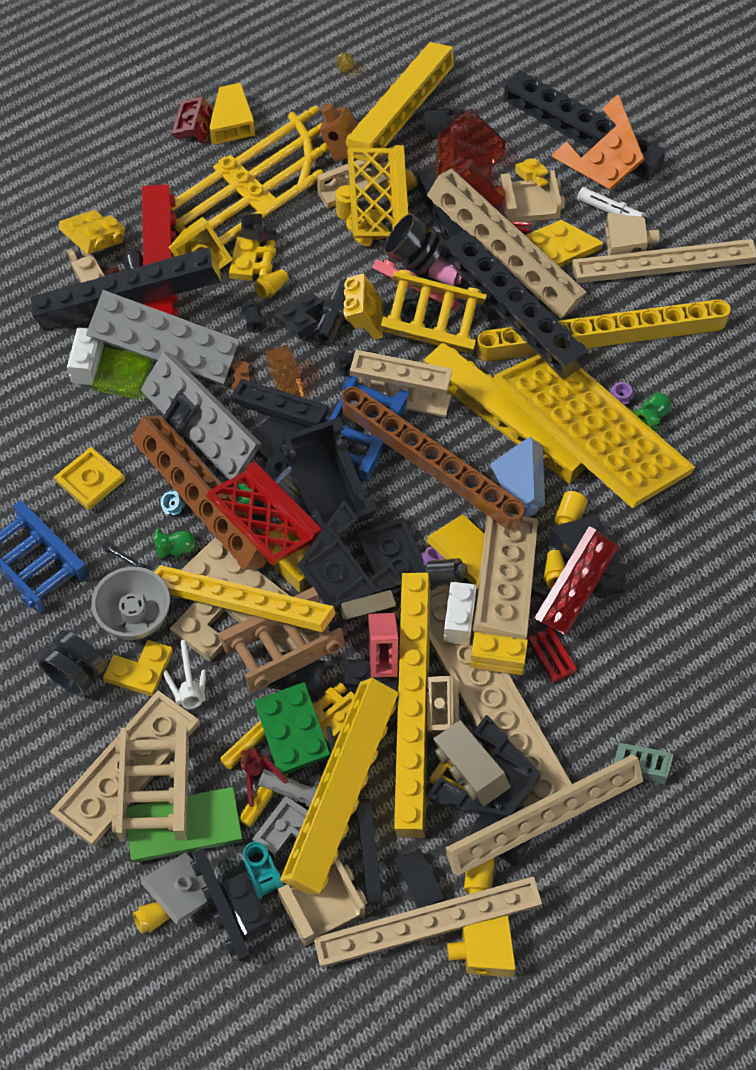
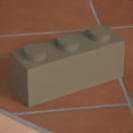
[433,720,511,806]

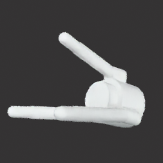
[163,640,206,709]

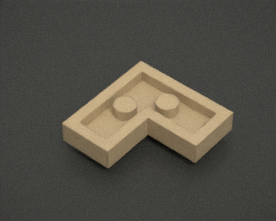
[170,601,224,662]

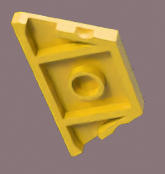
[525,220,603,276]

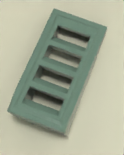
[613,743,674,785]

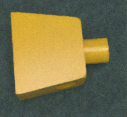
[447,915,515,977]

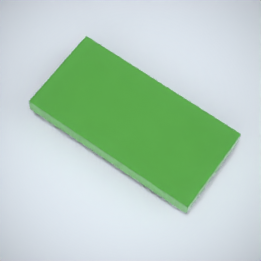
[126,787,243,863]

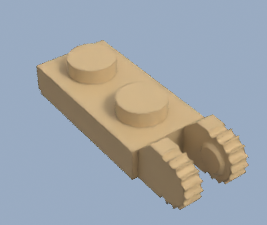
[67,248,104,283]

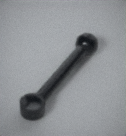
[103,542,146,569]

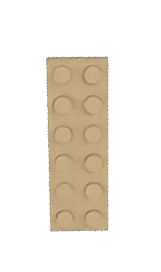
[473,512,538,639]
[182,538,329,653]
[50,691,200,847]

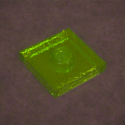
[91,347,152,399]

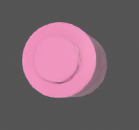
[428,256,464,287]

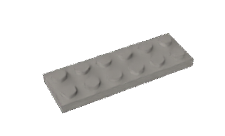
[86,290,239,386]
[141,352,262,480]

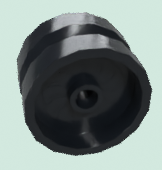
[37,630,107,696]

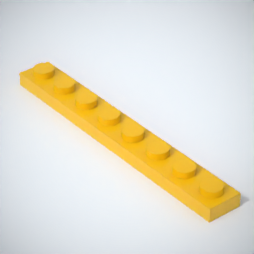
[154,565,335,632]

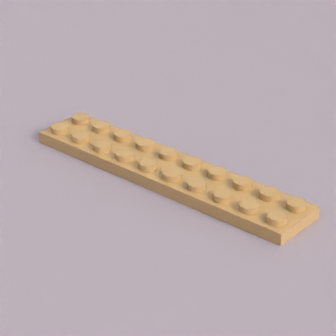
[430,585,572,809]

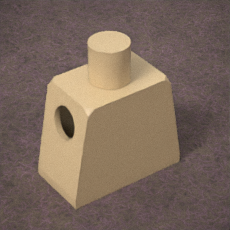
[605,213,660,255]

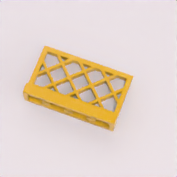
[347,145,408,238]

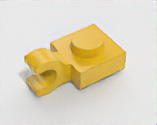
[515,158,548,187]

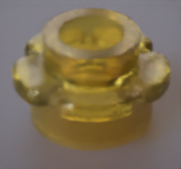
[335,52,355,72]

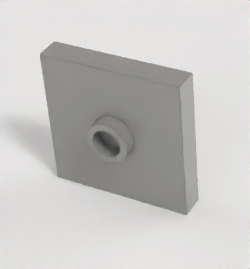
[141,852,210,925]

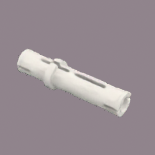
[577,187,644,217]

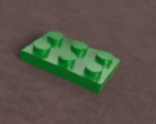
[254,682,330,775]

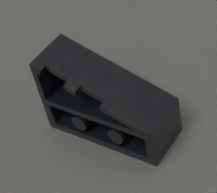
[548,514,627,599]

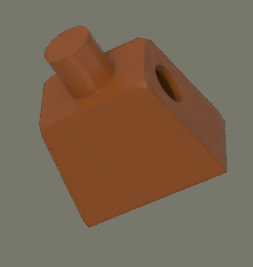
[320,103,358,162]

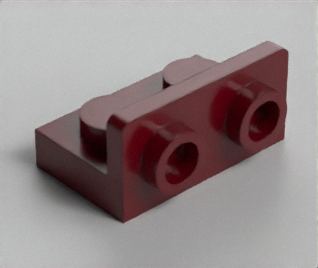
[171,96,213,143]

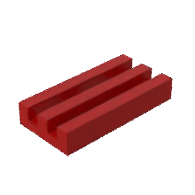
[528,627,577,683]

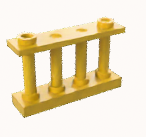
[379,270,486,354]

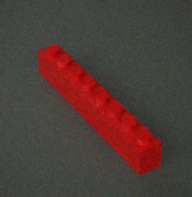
[142,184,179,318]

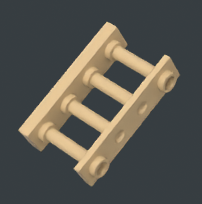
[350,350,452,418]
[112,726,189,842]

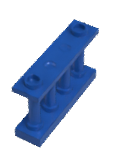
[329,376,409,483]
[0,500,88,614]

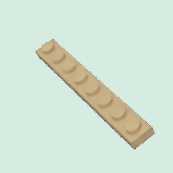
[572,239,756,283]
[446,755,643,876]
[313,876,542,968]

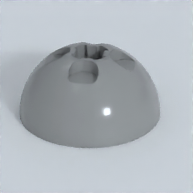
[91,567,170,640]

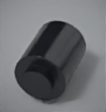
[426,558,467,586]

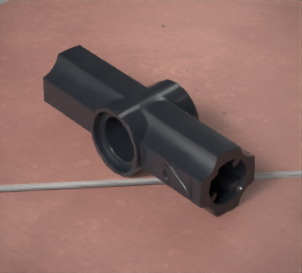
[315,278,348,346]

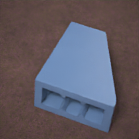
[490,437,545,517]

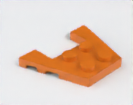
[552,95,645,190]

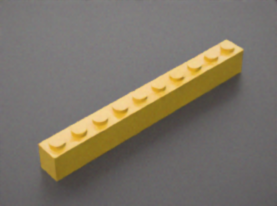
[394,573,431,838]

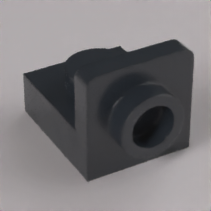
[241,213,276,241]

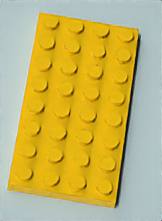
[492,355,695,508]

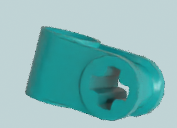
[243,842,284,900]

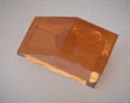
[265,344,306,398]

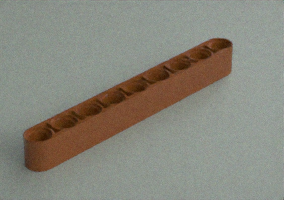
[342,387,524,530]

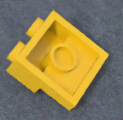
[58,210,126,255]
[344,273,383,340]

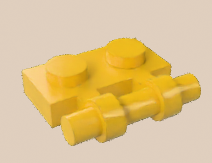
[229,237,276,281]
[312,683,355,746]

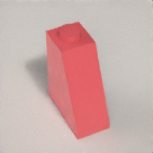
[368,613,398,677]

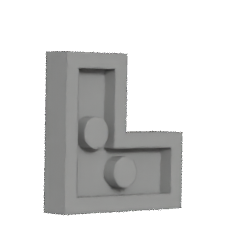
[253,796,308,858]

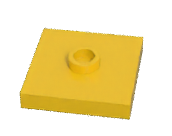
[54,447,125,511]

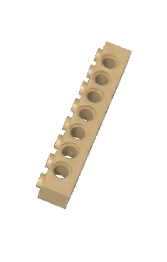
[427,168,586,319]

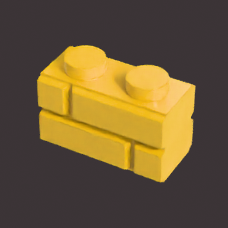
[470,632,528,675]

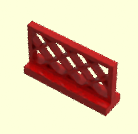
[206,462,322,565]
[535,526,619,635]

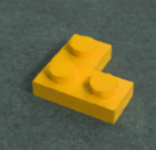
[103,640,173,697]

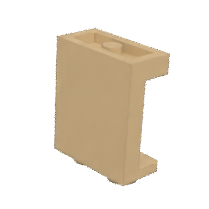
[499,170,565,222]
[278,859,367,946]

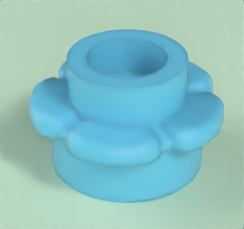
[161,491,185,515]

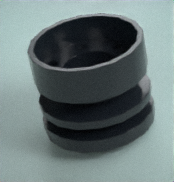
[384,213,445,276]

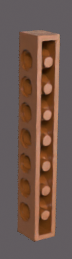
[131,415,276,570]

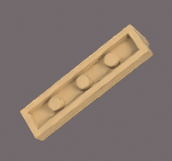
[317,146,406,209]

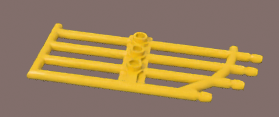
[172,106,329,245]

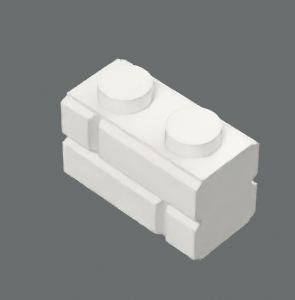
[67,328,104,385]
[443,582,477,645]

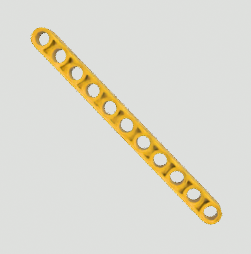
[477,300,731,362]

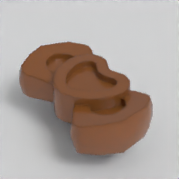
[230,361,250,391]

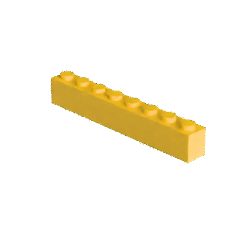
[346,42,454,161]
[424,343,587,484]
[280,678,399,895]

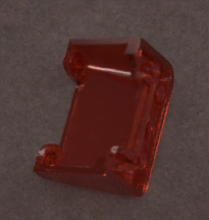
[435,108,506,206]

